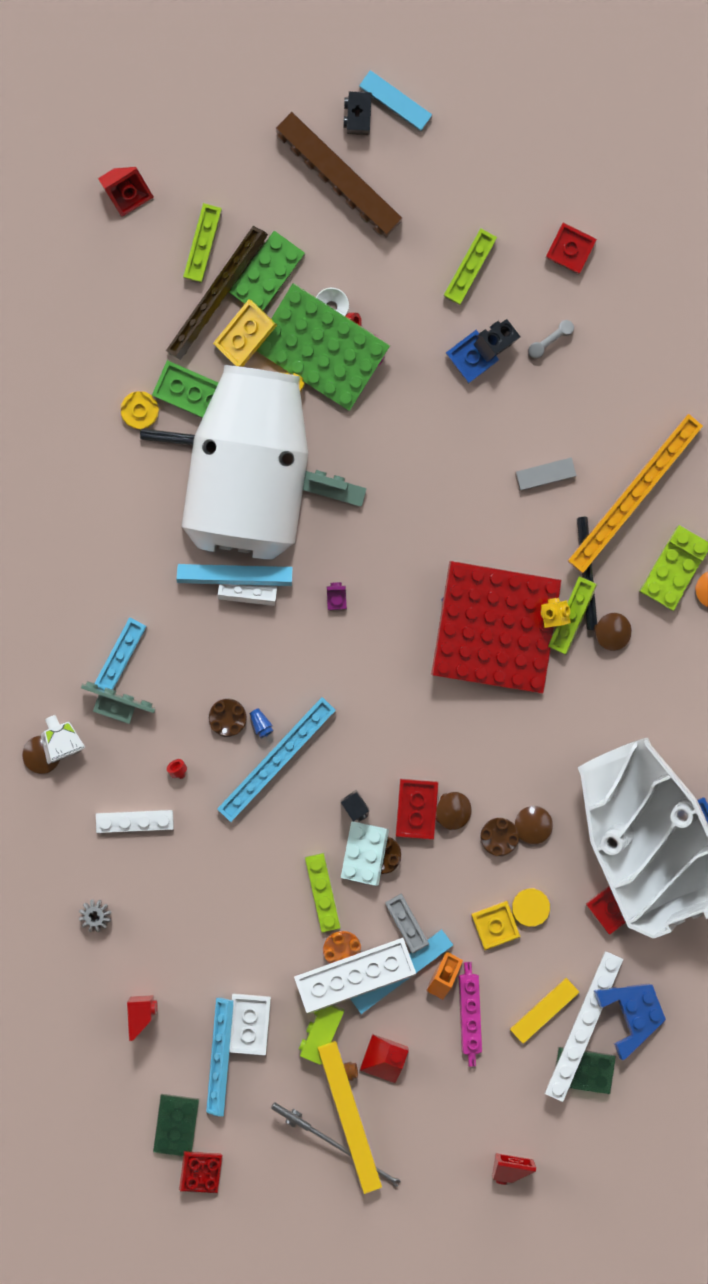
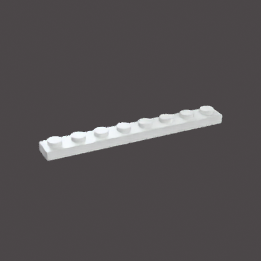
[544,951,623,1102]

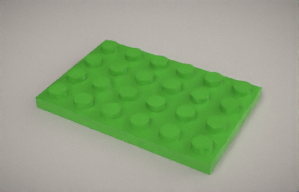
[256,283,391,411]

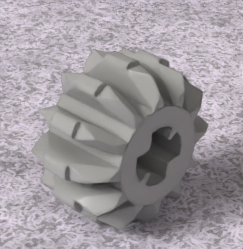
[79,899,112,932]

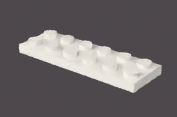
[294,938,416,1014]

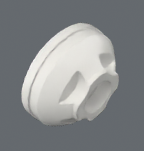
[316,287,349,316]

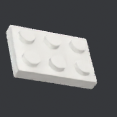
[229,994,271,1055]

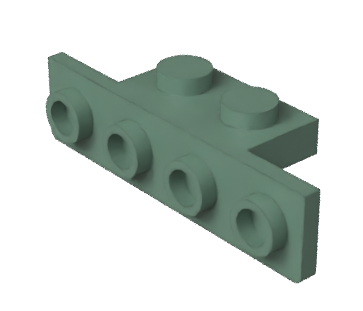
[303,470,367,506]
[81,681,155,724]

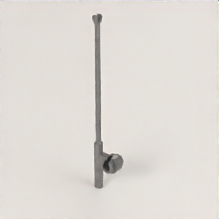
[271,1102,401,1187]

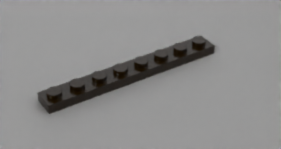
[166,226,268,360]

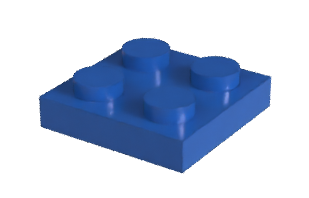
[446,329,499,384]

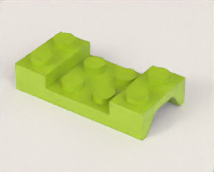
[639,525,708,611]

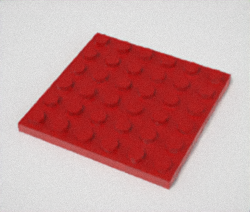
[431,561,562,693]

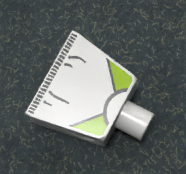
[41,715,85,764]

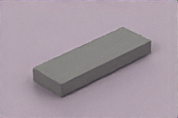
[516,457,576,491]
[385,893,429,954]

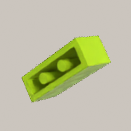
[298,1005,344,1065]

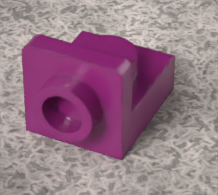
[327,582,347,610]

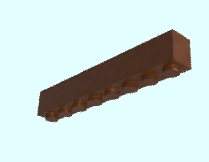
[276,112,402,238]

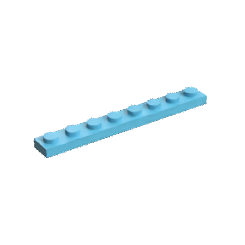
[217,697,336,822]

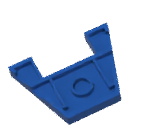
[594,984,666,1060]

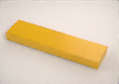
[510,977,579,1044]

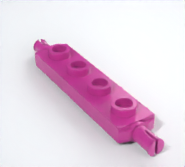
[458,962,482,1067]

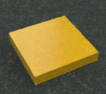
[471,901,521,950]

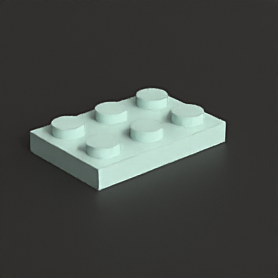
[341,821,389,886]

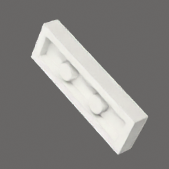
[218,584,277,606]

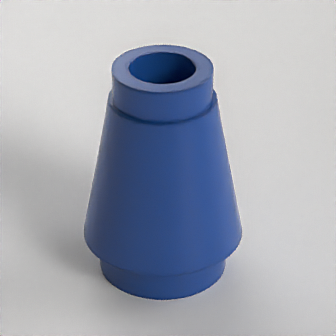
[249,708,274,738]

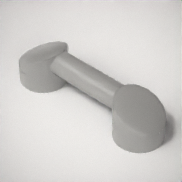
[528,320,574,359]

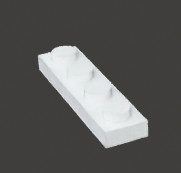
[96,810,174,833]

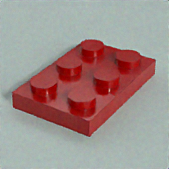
[396,779,438,839]

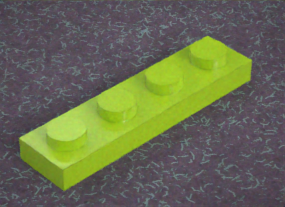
[183,203,222,283]
[443,228,497,305]
[548,576,598,654]
[305,853,341,932]

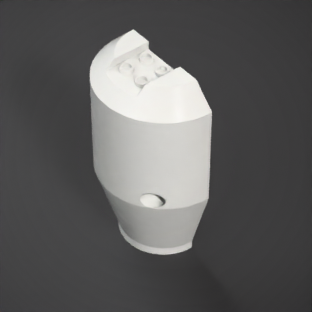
[182,365,308,559]
[578,738,708,939]

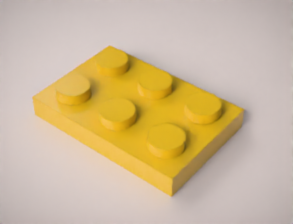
[213,299,277,367]

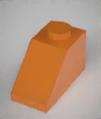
[426,951,463,1000]

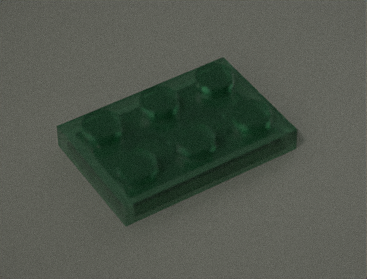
[555,1046,616,1094]
[153,1094,199,1156]

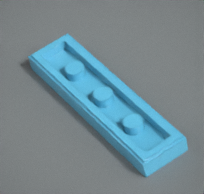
[359,70,432,131]
[95,617,147,690]

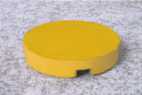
[121,391,159,430]
[512,888,550,927]

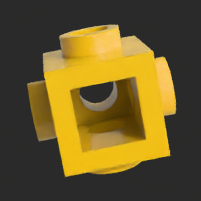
[541,598,571,628]

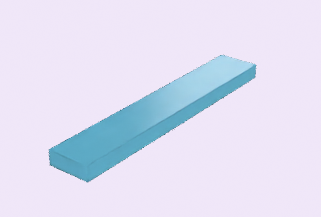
[176,564,293,586]
[350,929,453,1014]
[206,997,234,1116]

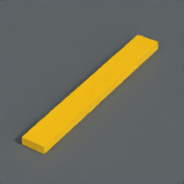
[317,1041,382,1194]

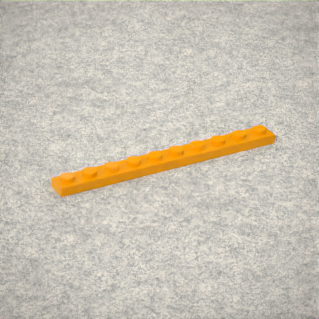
[567,414,703,573]

